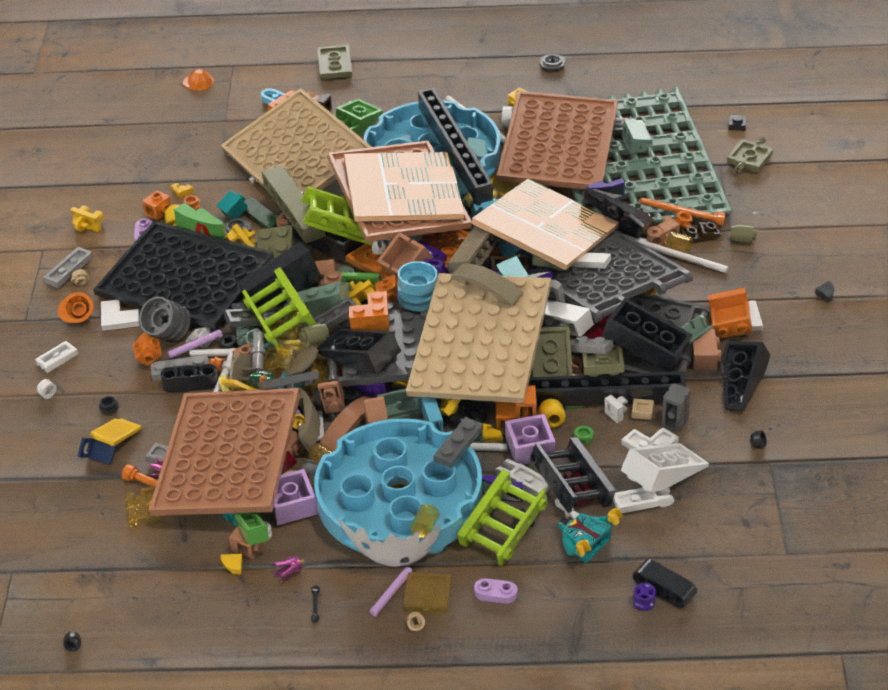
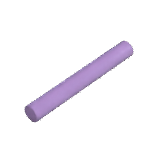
[167,329,223,359]
[369,567,412,617]

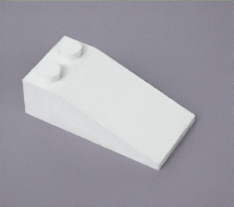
[621,443,709,492]

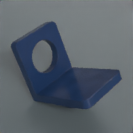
[77,437,116,464]

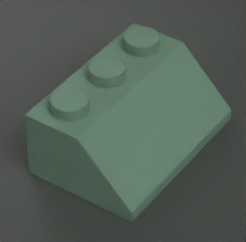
[286,281,350,319]

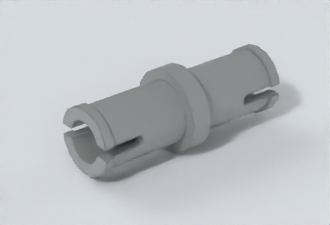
[250,332,266,372]

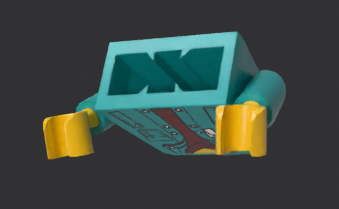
[558,508,623,563]

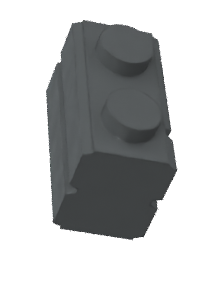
[662,383,691,432]

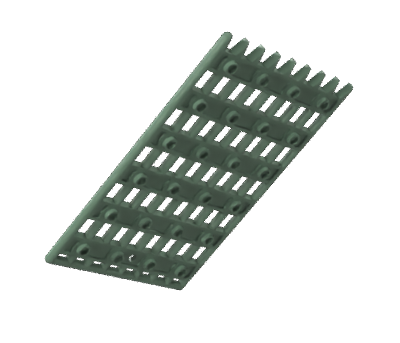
[571,87,733,229]

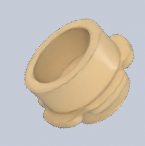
[71,269,89,286]

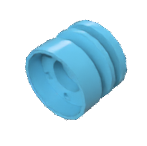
[398,261,437,311]

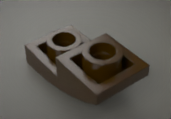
[680,222,721,244]

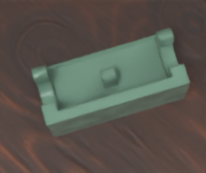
[621,120,651,154]
[377,389,422,420]

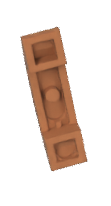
[319,397,370,453]

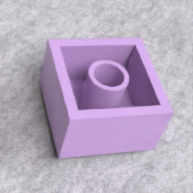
[505,414,555,465]
[272,469,318,525]

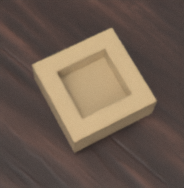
[632,399,654,420]

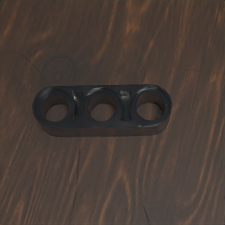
[160,364,218,393]
[632,559,697,608]

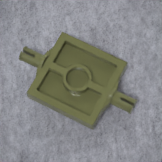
[727,136,773,174]

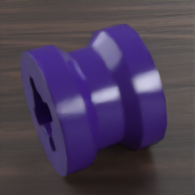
[633,583,656,611]

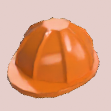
[183,69,214,91]
[58,292,94,323]

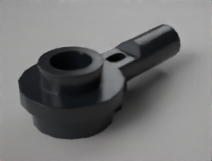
[342,386,361,406]

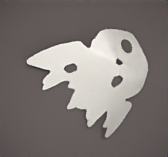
[338,518,440,567]

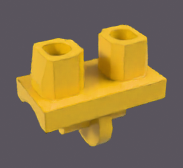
[70,205,104,232]
[224,224,256,247]
[349,279,376,305]

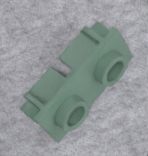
[680,315,713,345]

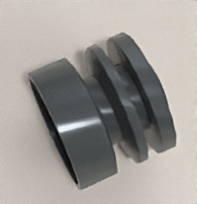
[139,297,190,342]

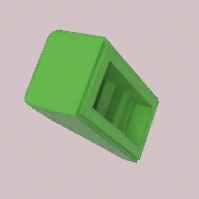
[234,513,269,545]

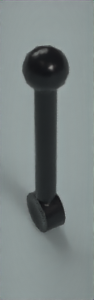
[311,585,320,622]

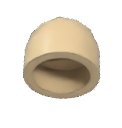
[407,612,425,631]

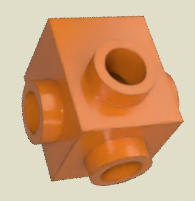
[142,190,171,221]
[375,274,398,303]
[133,332,162,367]

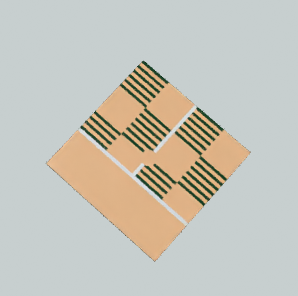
[344,152,464,222]
[472,179,619,270]

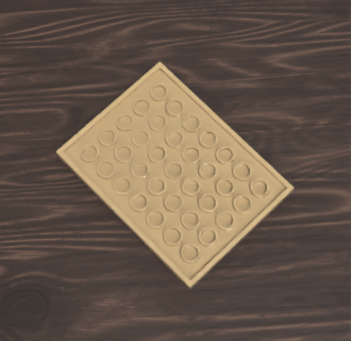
[221,88,371,193]
[406,273,552,403]

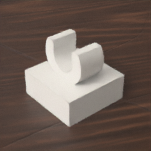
[605,395,628,423]

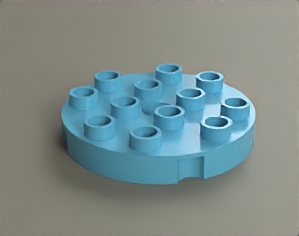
[363,100,501,198]
[314,419,483,558]

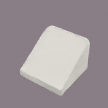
[186,327,212,348]

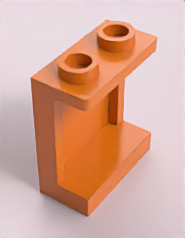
[708,288,753,339]

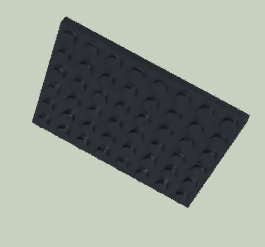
[93,221,274,330]

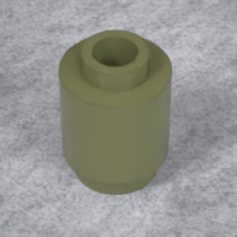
[730,224,757,243]
[299,323,329,346]

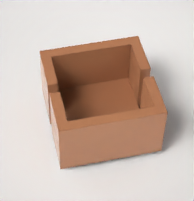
[377,232,434,278]

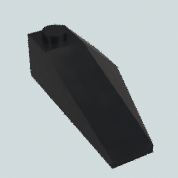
[584,188,654,239]
[722,341,770,411]

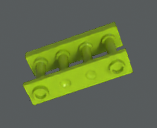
[301,186,372,245]
[242,267,317,349]
[457,469,548,566]

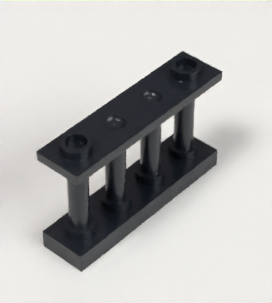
[530,437,616,513]

